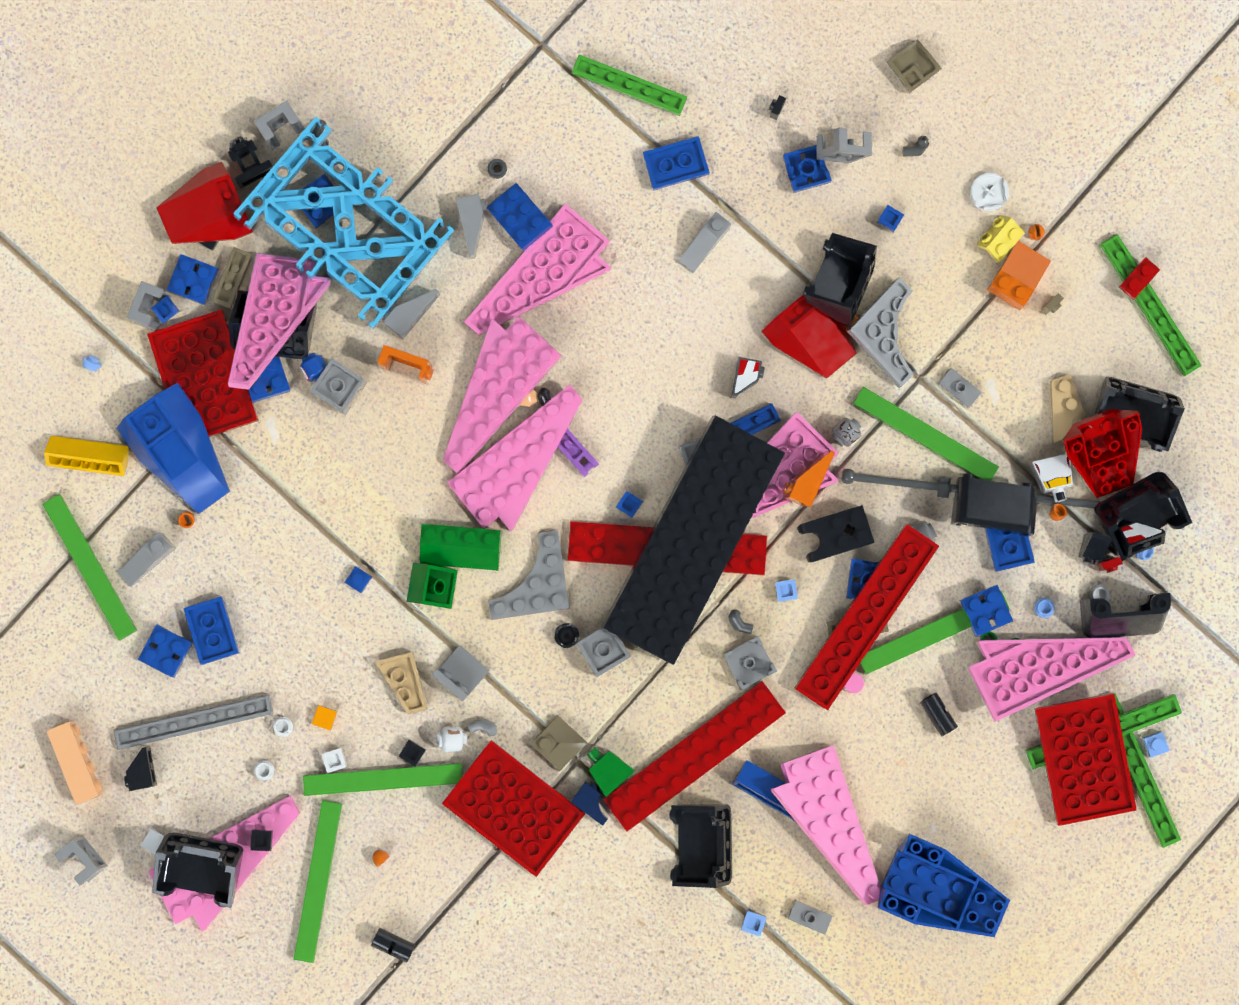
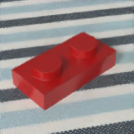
[1119,257,1160,300]

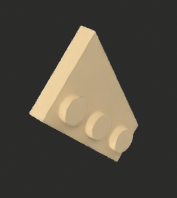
[1050,374,1086,443]
[375,652,428,714]

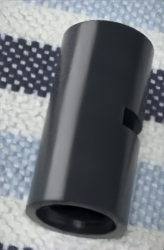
[920,692,958,737]
[371,928,416,963]

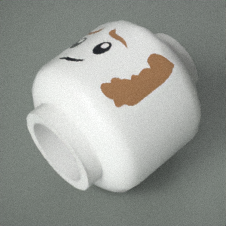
[437,726,467,752]

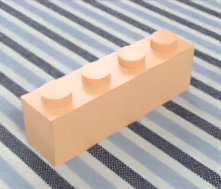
[46,721,103,805]

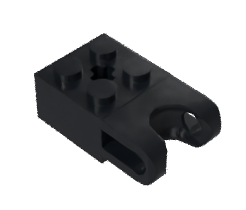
[797,505,875,563]

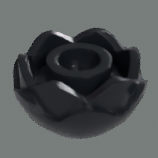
[554,623,579,648]

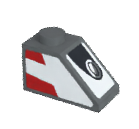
[731,357,765,398]

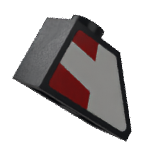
[1117,521,1166,556]

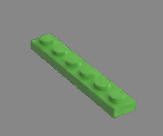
[572,54,687,116]

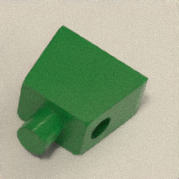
[587,747,634,797]

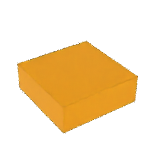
[312,705,338,730]

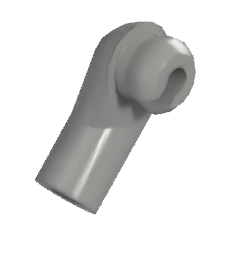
[467,718,497,736]

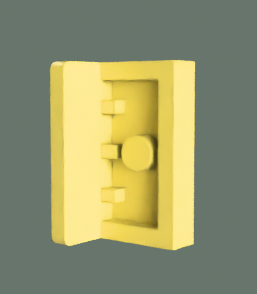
[977,215,1025,263]

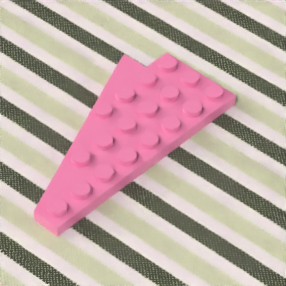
[464,204,611,336]
[228,253,331,389]
[443,316,562,473]
[447,385,583,531]
[751,412,839,519]
[968,637,1135,722]
[771,745,881,905]
[148,796,300,932]

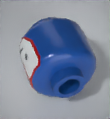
[300,353,327,382]

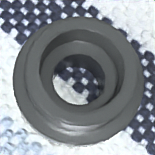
[487,159,507,179]

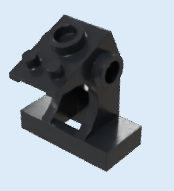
[228,136,273,189]

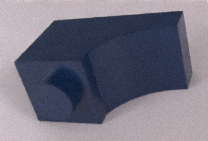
[571,781,608,826]

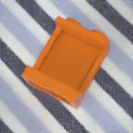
[377,345,434,384]

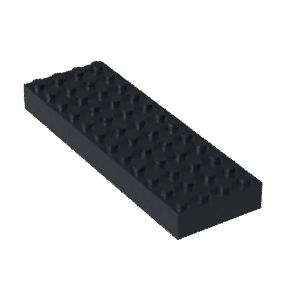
[601,415,785,665]

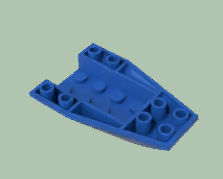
[116,383,230,514]
[877,833,1010,937]

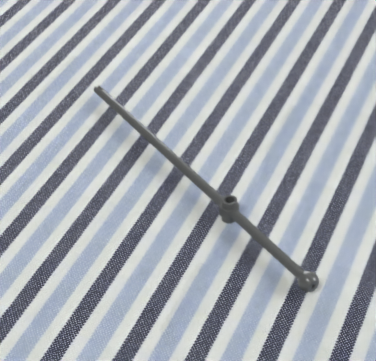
[842,469,1100,509]

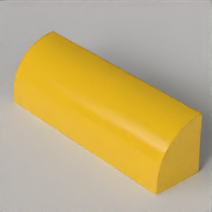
[44,436,129,476]

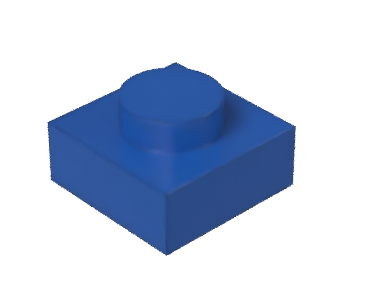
[877,205,904,233]
[151,296,180,323]
[616,491,643,518]
[344,566,372,593]

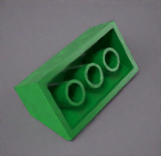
[420,524,502,571]

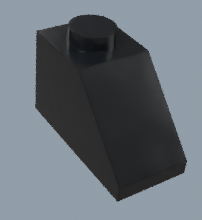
[1078,532,1112,565]
[124,747,157,791]

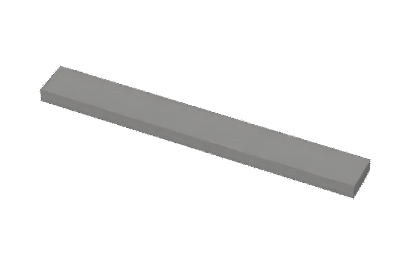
[114,694,274,750]

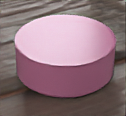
[844,673,864,693]

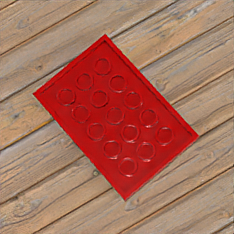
[147,309,259,437]
[1034,693,1137,826]
[442,740,585,877]

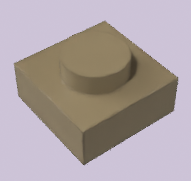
[1041,293,1064,315]

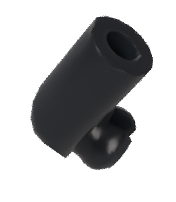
[538,388,551,406]

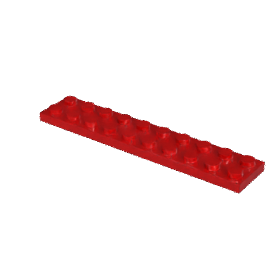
[568,521,767,575]
[794,523,939,711]
[603,681,786,832]

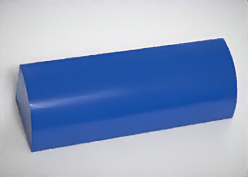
[732,760,796,822]

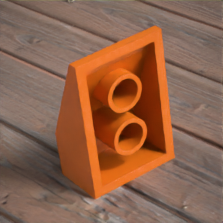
[987,241,1051,310]
[782,451,835,507]

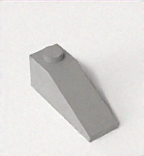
[456,194,487,259]
[678,212,731,273]
[383,289,440,339]
[118,532,176,587]

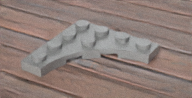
[847,277,914,388]
[488,530,570,620]

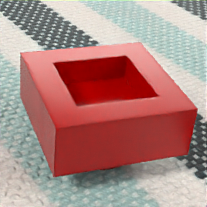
[1097,557,1123,573]

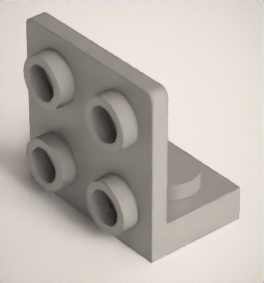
[432,646,489,701]

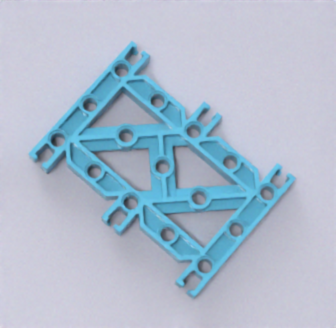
[234,117,454,330]

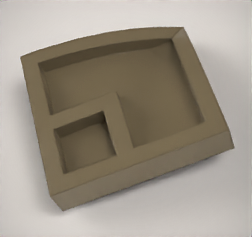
[887,39,942,93]
[531,715,588,772]

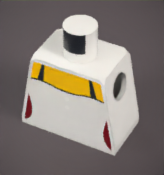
[1030,454,1073,503]

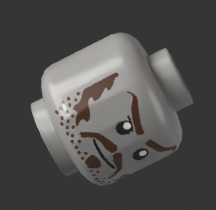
[832,418,861,447]

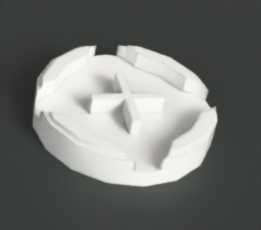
[969,172,1009,212]

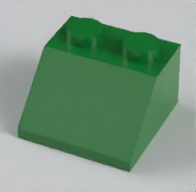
[406,563,458,609]

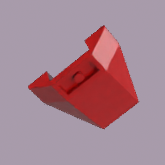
[156,162,253,244]
[761,295,857,379]
[1063,409,1142,498]

